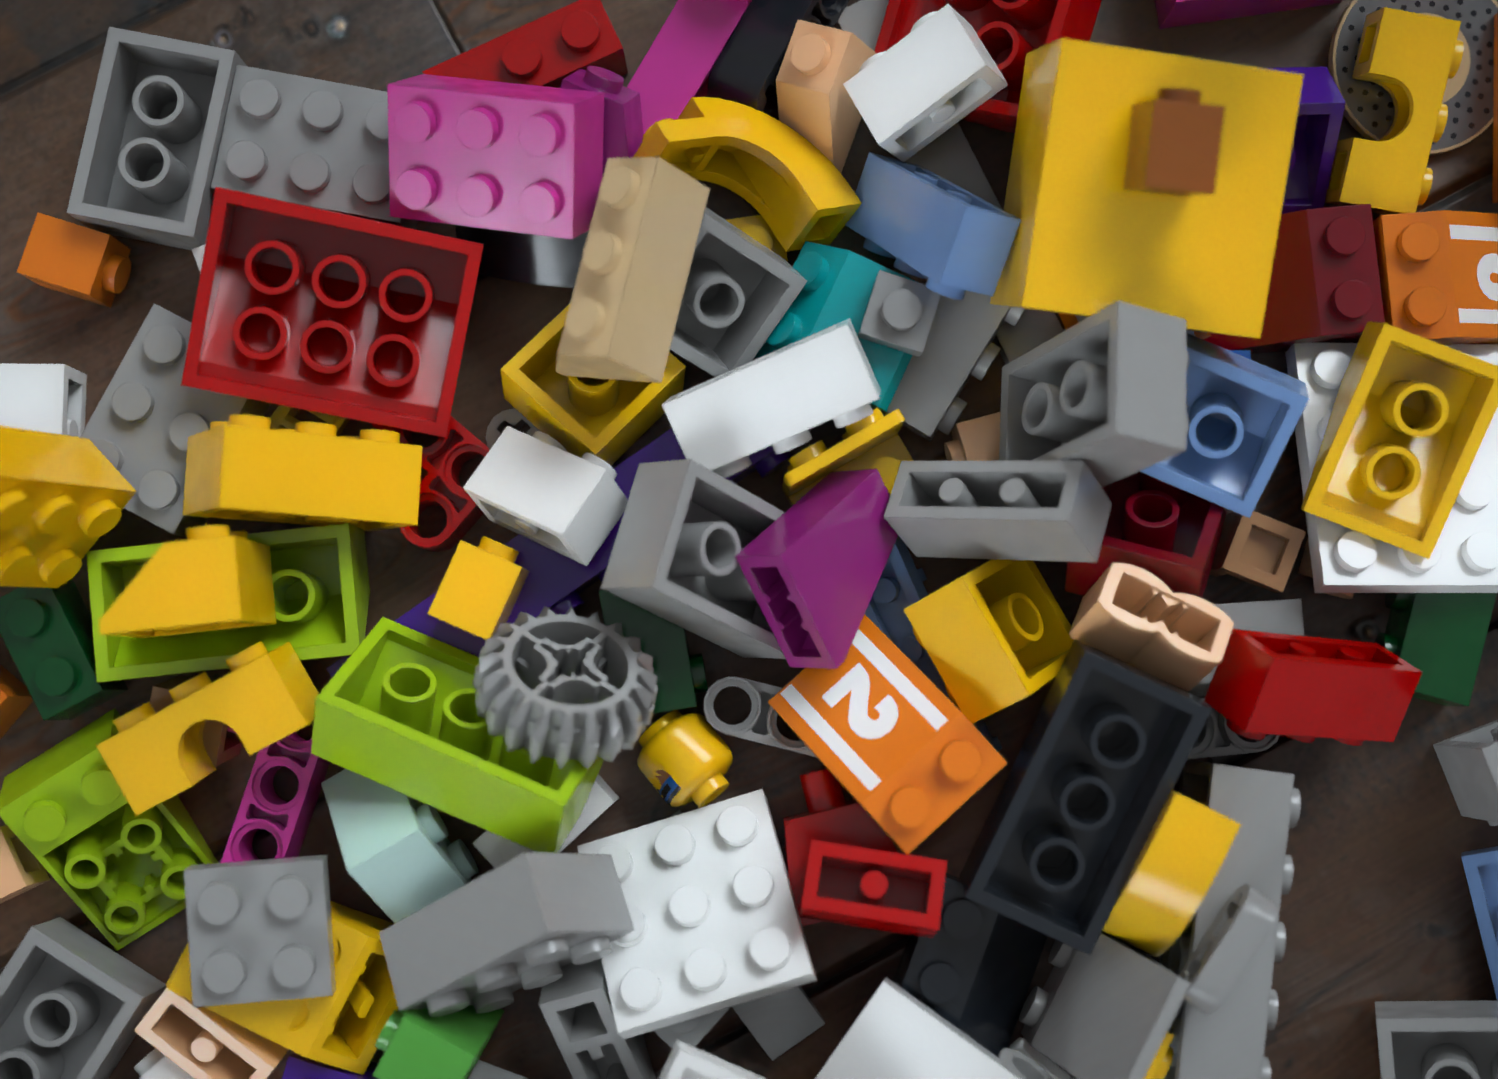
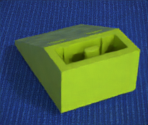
[0,708,218,951]

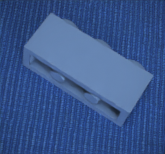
[846,152,1021,300]

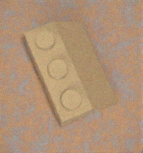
[556,157,710,383]

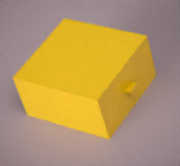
[990,38,1304,338]

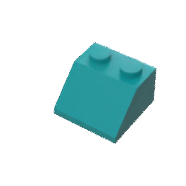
[755,241,916,412]

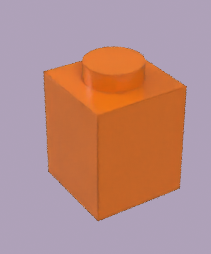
[17,212,131,308]

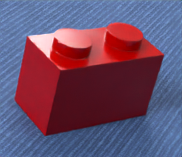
[800,840,947,938]

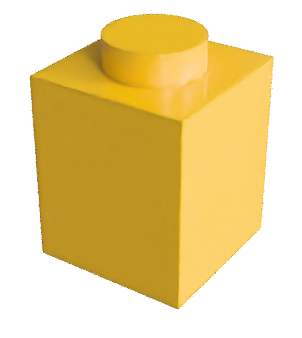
[428,536,529,639]

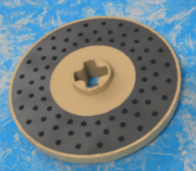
[1328,0,1498,155]

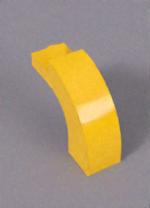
[633,97,862,252]
[1102,790,1241,957]

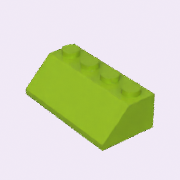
[87,523,370,682]
[311,617,604,853]

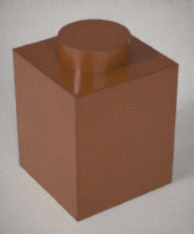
[1123,88,1225,197]

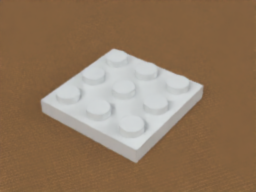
[577,789,817,1039]

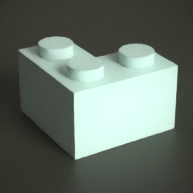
[321,769,479,923]

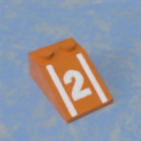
[1373,210,1498,345]
[768,614,1007,855]

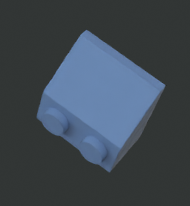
[1140,333,1309,518]

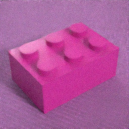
[387,74,604,239]

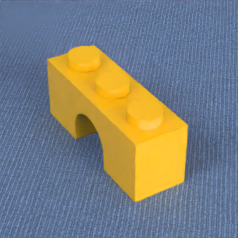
[1325,7,1464,215]
[96,641,319,816]

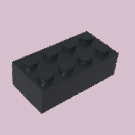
[959,639,1212,955]

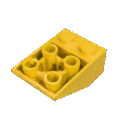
[166,901,398,1075]

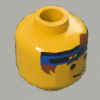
[637,710,733,808]

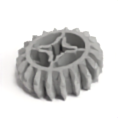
[473,606,658,769]

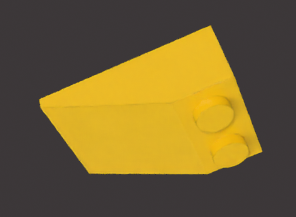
[1301,321,1498,559]

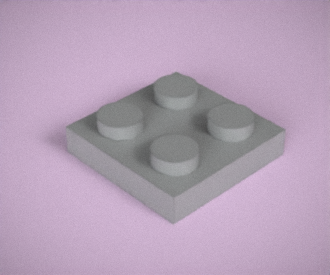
[184,855,336,1007]

